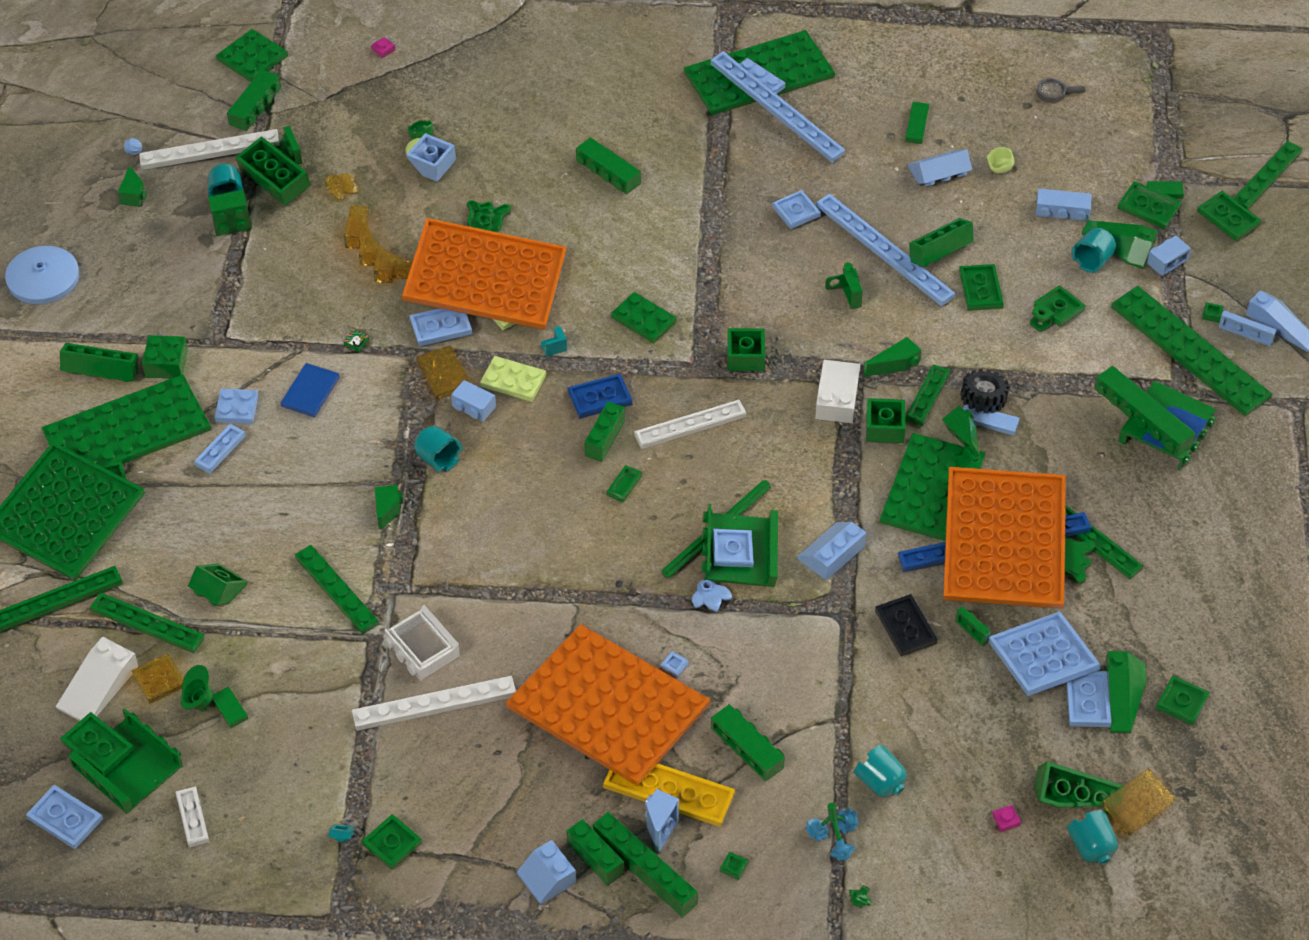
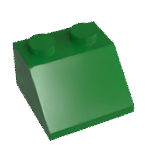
[187,563,248,606]

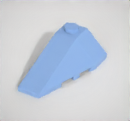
[1246,291,1309,352]

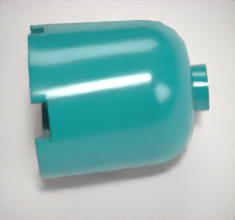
[207,163,243,196]
[1071,228,1116,273]
[414,426,463,473]
[853,744,907,798]
[1066,810,1118,865]

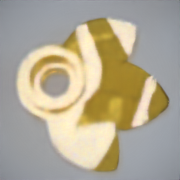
[325,173,359,200]

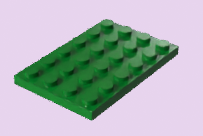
[879,433,986,541]

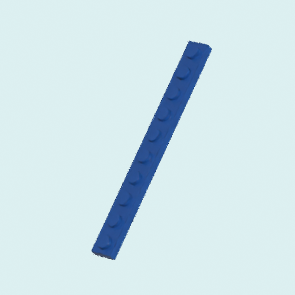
[898,512,1091,572]

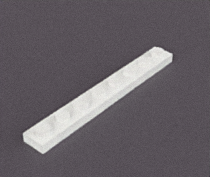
[139,129,280,170]
[352,676,516,731]

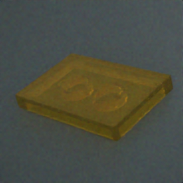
[416,345,470,400]
[1102,768,1176,836]

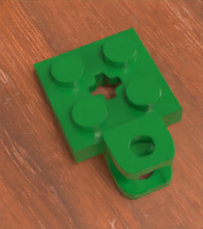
[1030,285,1086,332]

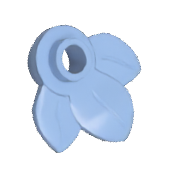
[692,580,732,612]

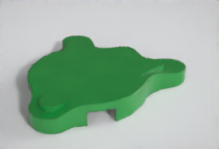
[467,200,511,233]
[1065,538,1095,584]

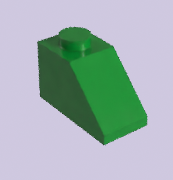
[118,167,147,207]
[374,485,404,529]

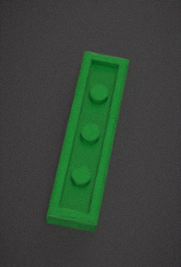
[905,364,951,427]

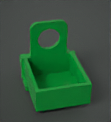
[825,262,863,309]

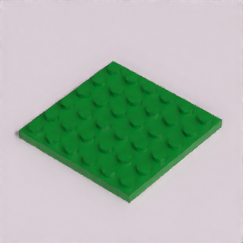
[0,442,146,581]

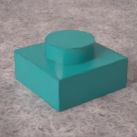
[329,824,354,842]

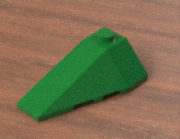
[1082,220,1158,269]
[1104,651,1147,734]
[1034,761,1124,808]

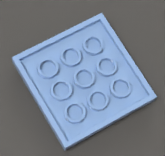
[989,611,1100,696]

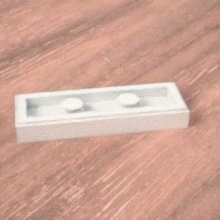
[176,786,210,848]

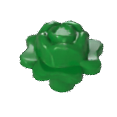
[849,885,872,908]

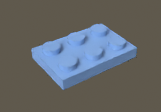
[409,308,472,347]
[1066,671,1111,727]
[26,785,103,849]

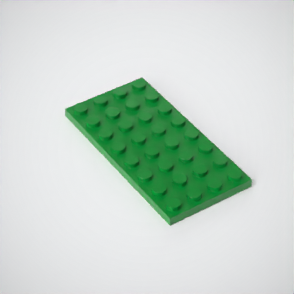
[684,30,835,116]
[41,374,211,466]

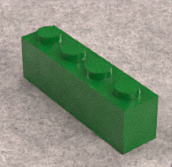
[227,69,281,131]
[576,137,641,194]
[909,218,974,267]
[59,343,138,382]
[711,704,785,782]

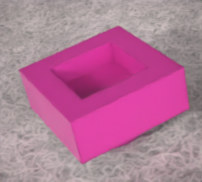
[371,37,395,58]
[992,805,1021,832]

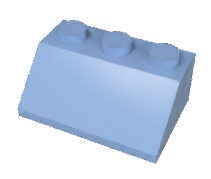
[907,149,972,186]
[797,522,867,581]

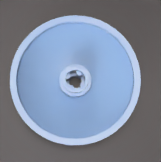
[5,246,79,304]

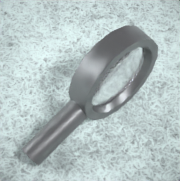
[1037,78,1085,103]

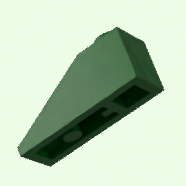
[864,337,922,376]
[942,405,980,458]

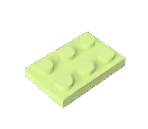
[480,356,546,402]

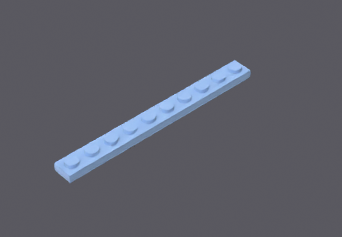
[711,51,845,163]
[817,194,955,307]

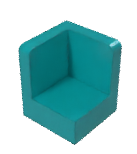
[541,326,567,357]

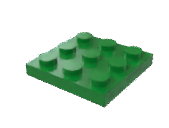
[216,29,288,82]

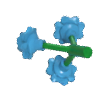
[805,803,859,861]

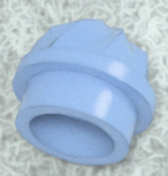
[124,138,142,156]

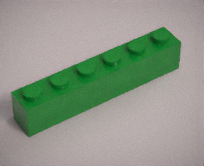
[1094,365,1196,456]
[593,812,698,918]

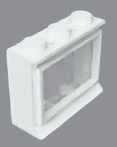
[384,605,460,681]

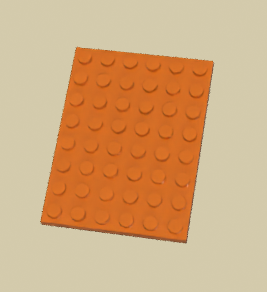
[402,218,567,330]
[943,467,1066,609]
[506,624,711,786]

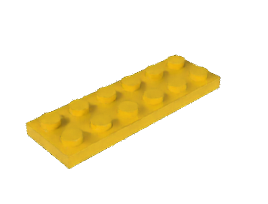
[603,764,735,827]

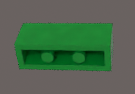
[584,401,625,462]
[566,819,624,886]

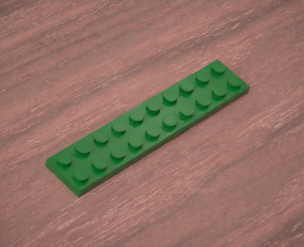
[1111,285,1272,417]

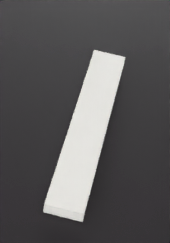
[634,400,746,449]

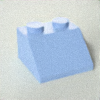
[406,133,456,182]
[645,789,679,853]
[517,840,576,905]

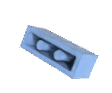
[1035,188,1092,221]

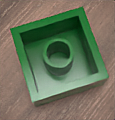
[208,190,251,236]
[727,328,765,371]
[142,335,188,379]
[866,398,905,444]

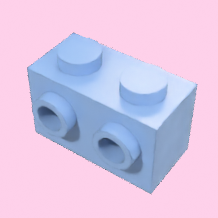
[1147,236,1191,276]
[451,380,496,422]

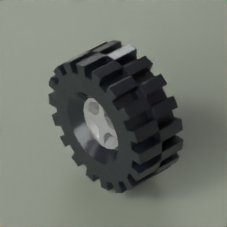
[960,369,1010,413]

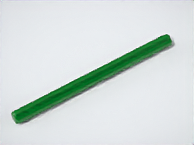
[661,480,771,578]

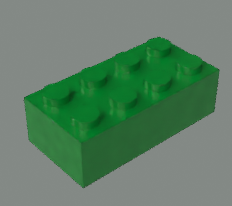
[235,136,311,206]

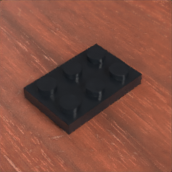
[875,594,938,657]

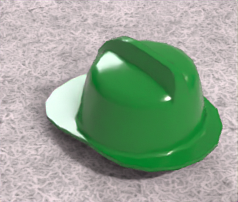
[180,665,213,712]

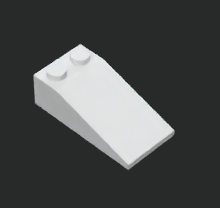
[815,360,861,423]
[56,636,139,721]

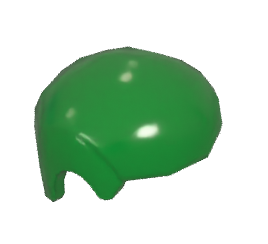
[408,120,434,140]

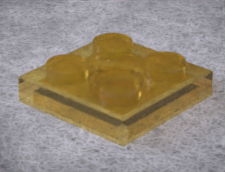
[131,653,184,704]

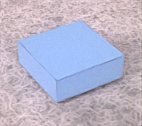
[660,651,689,678]

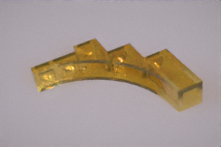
[344,205,412,283]

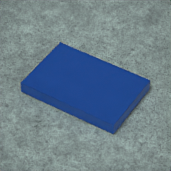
[281,363,340,418]
[567,373,633,419]

